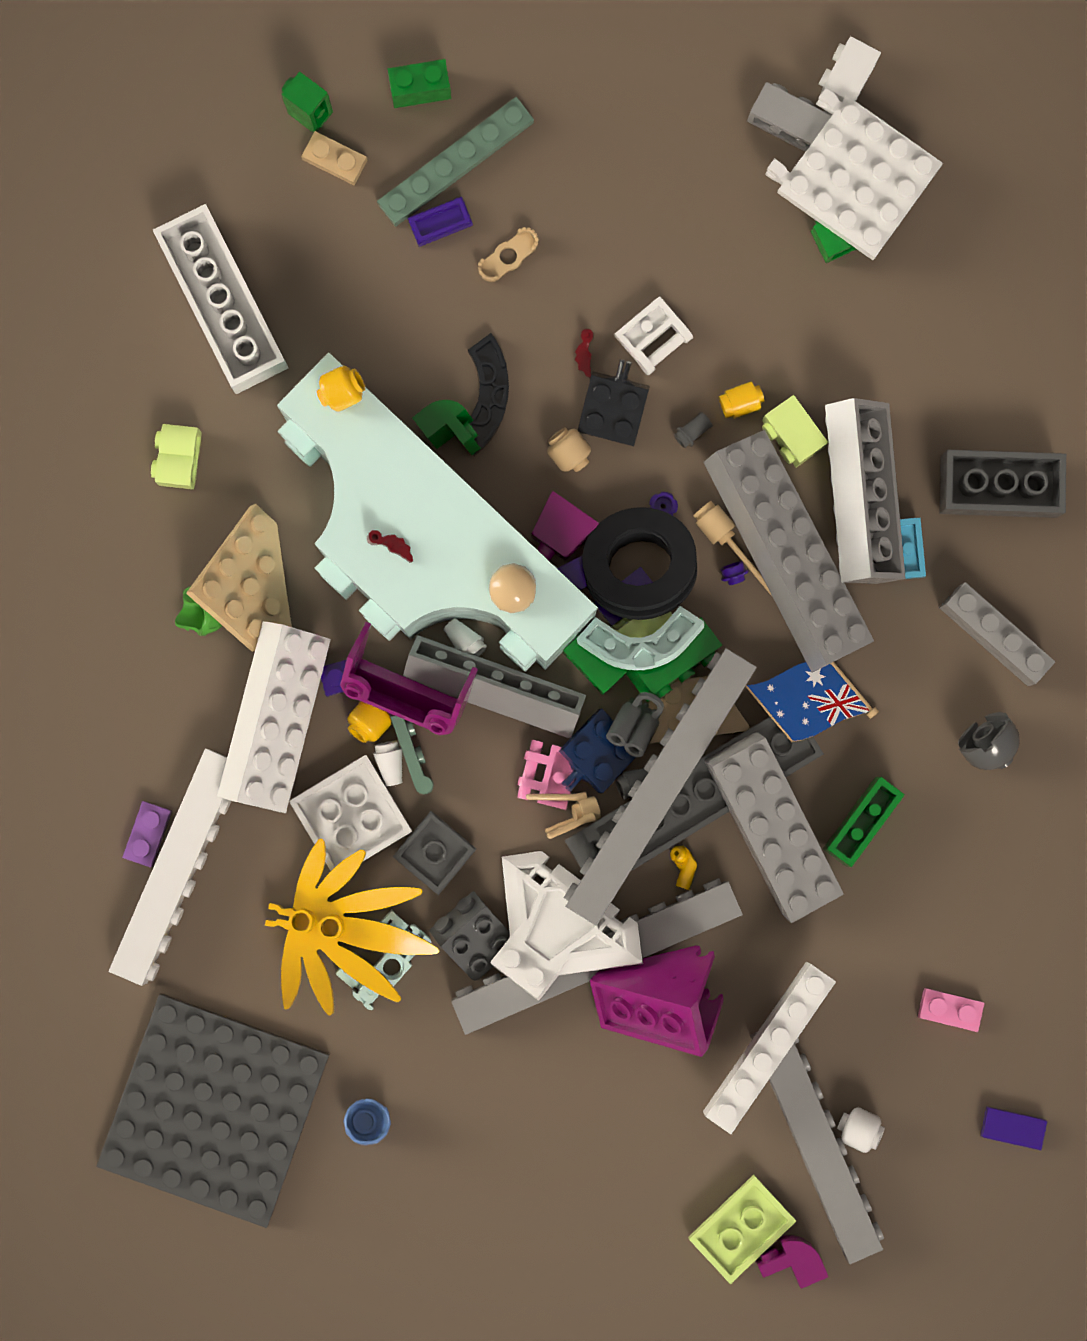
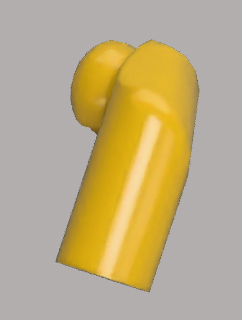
[670,846,697,890]

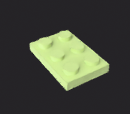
[688,1174,796,1284]

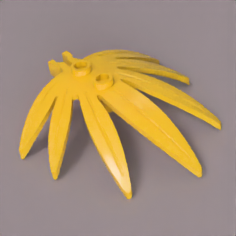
[265,838,440,1016]

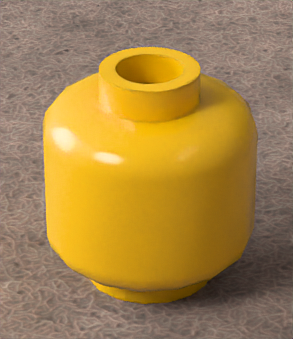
[317,365,365,412]
[347,701,391,743]

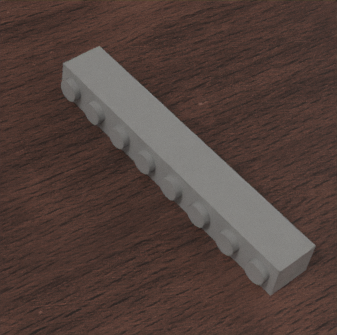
[750,1032,884,1264]

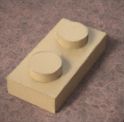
[301,131,367,185]

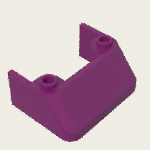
[341,622,478,735]

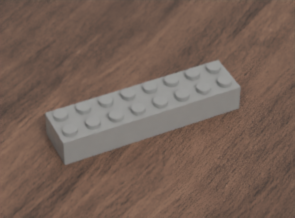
[703,430,874,673]

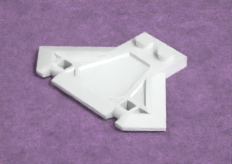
[490,851,643,1001]

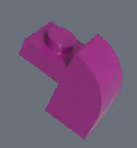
[756,1235,829,1289]

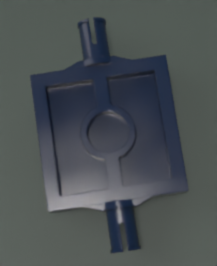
[559,709,636,793]

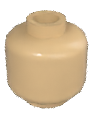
[547,427,591,472]

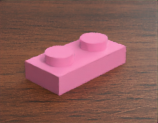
[917,988,984,1032]

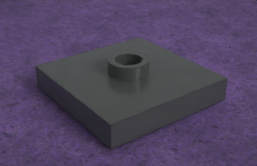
[393,811,477,895]

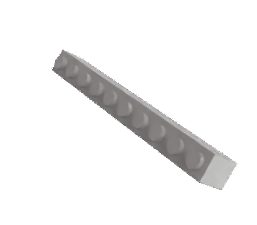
[563,649,757,926]
[451,878,743,1035]

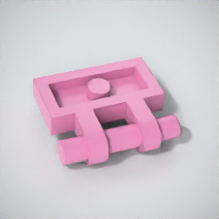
[517,740,573,810]

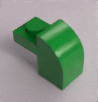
[412,400,480,456]

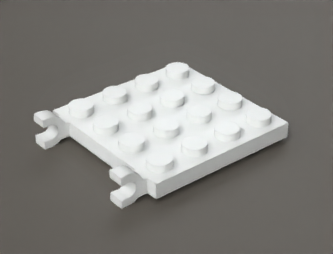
[765,88,943,260]

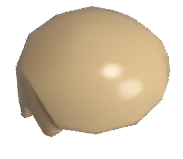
[489,563,536,613]

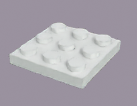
[289,755,412,871]

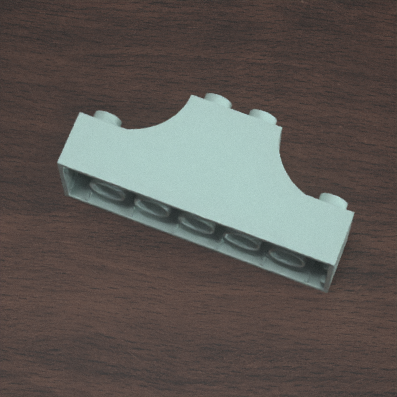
[277,352,598,672]

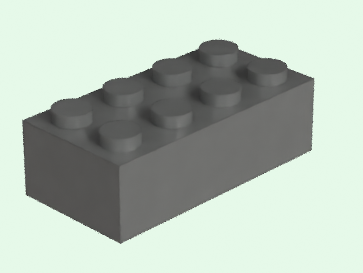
[939,450,1067,518]

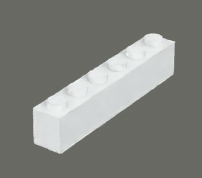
[703,962,836,1134]

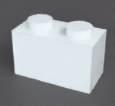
[819,36,881,102]

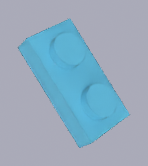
[900,518,926,579]

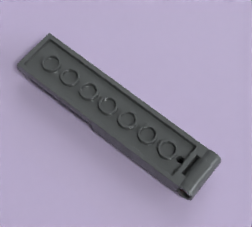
[565,717,824,871]

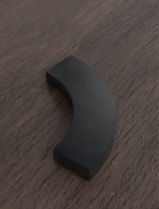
[468,333,509,456]

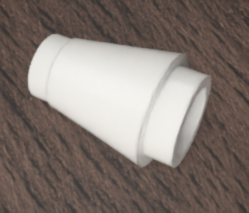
[444,618,487,657]
[373,741,403,786]

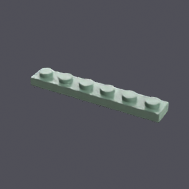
[377,97,534,227]

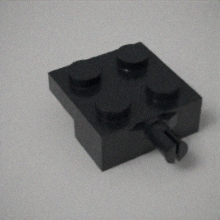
[578,359,650,446]

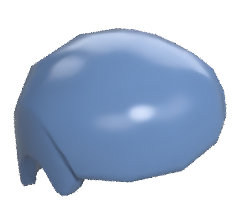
[343,1099,391,1146]

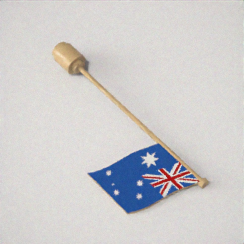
[693,501,879,742]

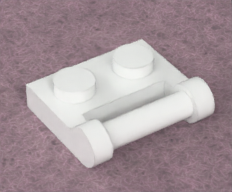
[615,296,693,375]

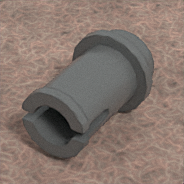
[674,412,713,448]

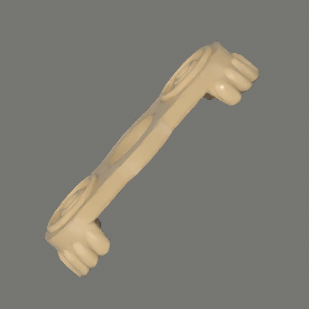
[478,227,539,282]

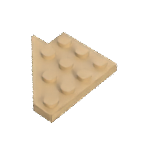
[186,504,292,652]

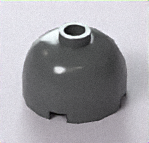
[958,712,1020,770]

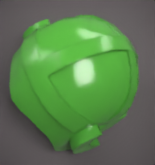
[175,586,222,636]

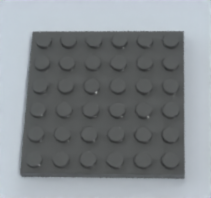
[96,994,330,1228]

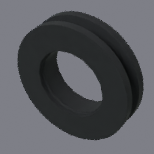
[582,507,697,620]

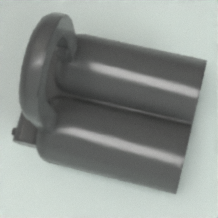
[606,692,664,757]

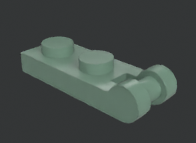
[391,716,434,794]

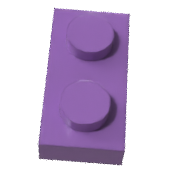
[122,801,172,867]

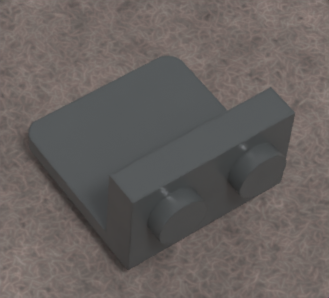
[429,891,510,981]

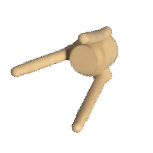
[526,792,601,839]

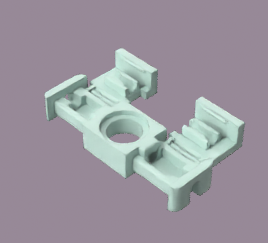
[336,909,431,1010]

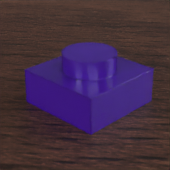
[321,660,347,697]

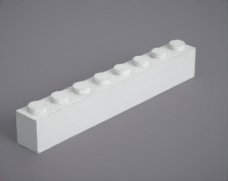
[108,749,231,986]

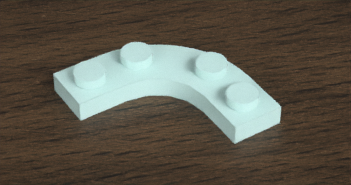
[577,606,704,670]

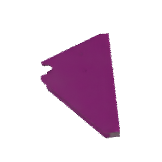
[590,945,724,1057]

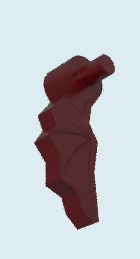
[574,329,594,378]
[367,530,413,563]

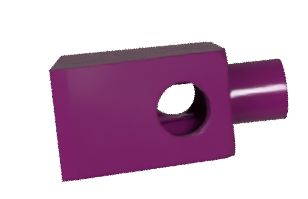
[531,491,599,561]

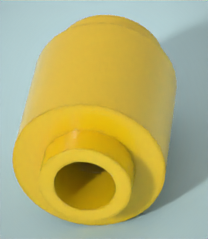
[719,381,765,419]

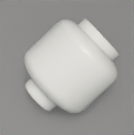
[837,1107,885,1153]

